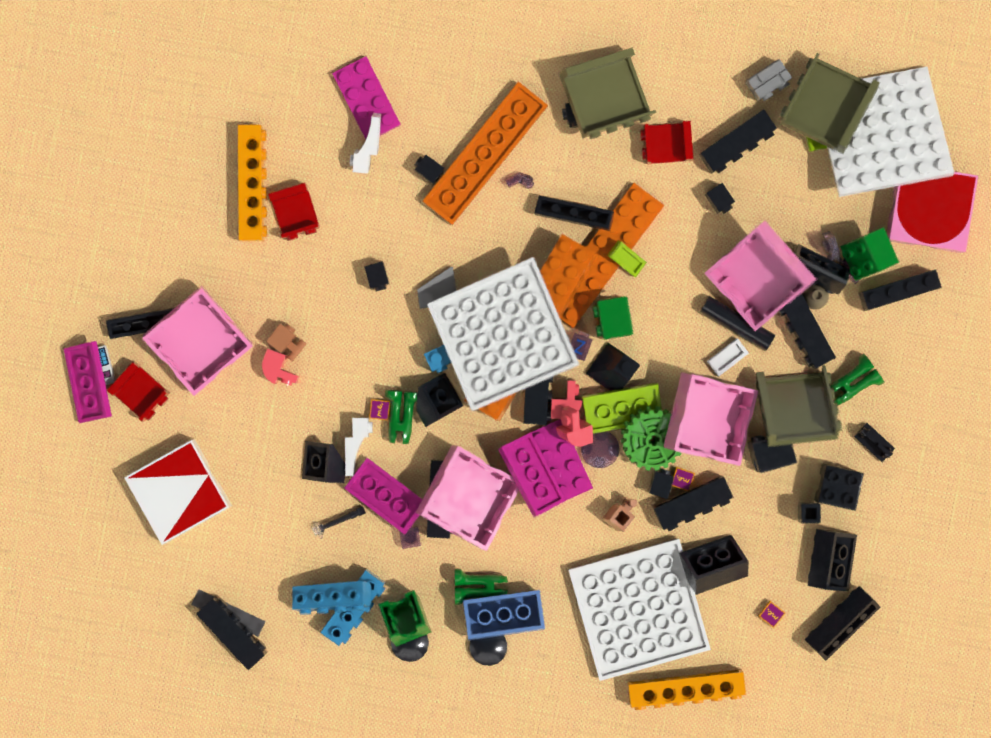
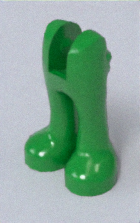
[830,353,885,405]
[385,390,418,445]
[455,568,508,605]

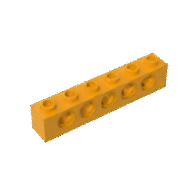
[238,125,267,242]
[627,669,746,710]

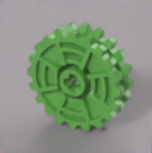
[621,406,682,471]

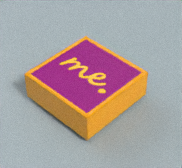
[369,399,390,420]
[672,467,695,491]
[758,601,785,628]

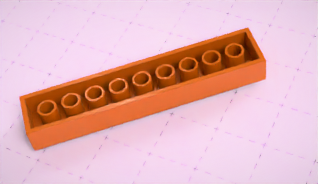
[464,234,598,421]

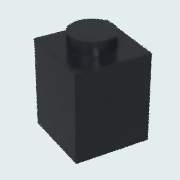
[414,155,445,185]
[705,183,735,214]
[364,261,390,292]
[648,468,674,499]
[798,502,821,523]

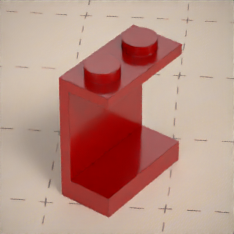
[640,121,694,164]
[268,183,320,241]
[107,362,170,422]

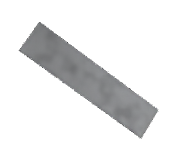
[191,589,266,637]

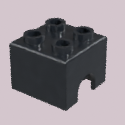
[747,435,797,473]
[814,464,864,511]

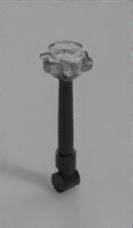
[311,506,366,539]

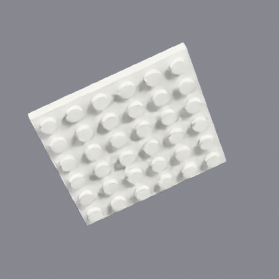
[827,67,954,197]
[427,257,580,411]
[568,538,711,681]

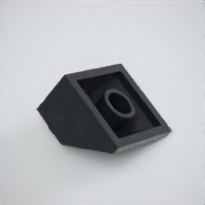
[586,343,640,391]
[416,373,464,427]
[302,441,345,483]

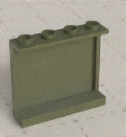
[559,47,656,139]
[780,53,880,154]
[756,365,842,446]

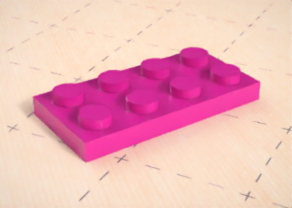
[332,56,401,139]
[64,341,112,423]
[531,419,593,500]
[498,432,566,518]
[344,458,423,534]

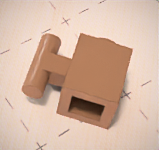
[266,323,307,362]
[602,499,638,532]

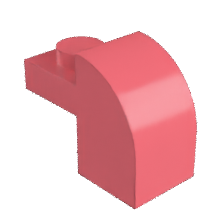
[262,349,300,386]
[551,380,582,419]
[556,406,593,447]

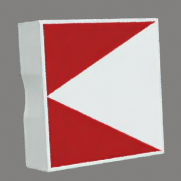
[125,439,232,545]

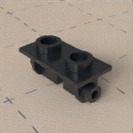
[854,423,895,462]

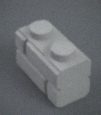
[745,59,792,101]

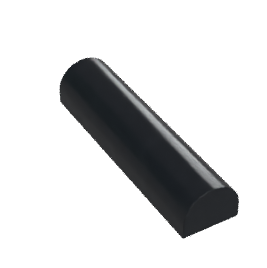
[534,195,614,231]
[699,296,775,351]
[106,308,174,339]

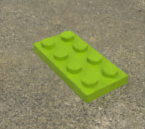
[582,383,662,433]

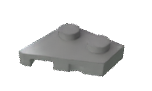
[417,267,456,309]

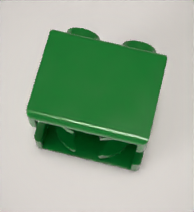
[840,227,899,281]
[592,296,634,340]
[378,590,432,646]

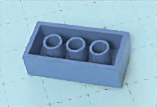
[463,590,545,640]

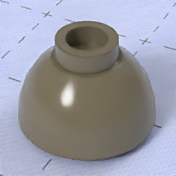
[802,284,829,309]

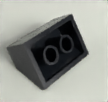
[794,244,850,295]
[807,529,857,591]
[679,535,749,595]

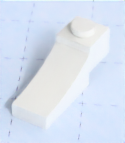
[350,113,381,174]
[345,418,373,476]

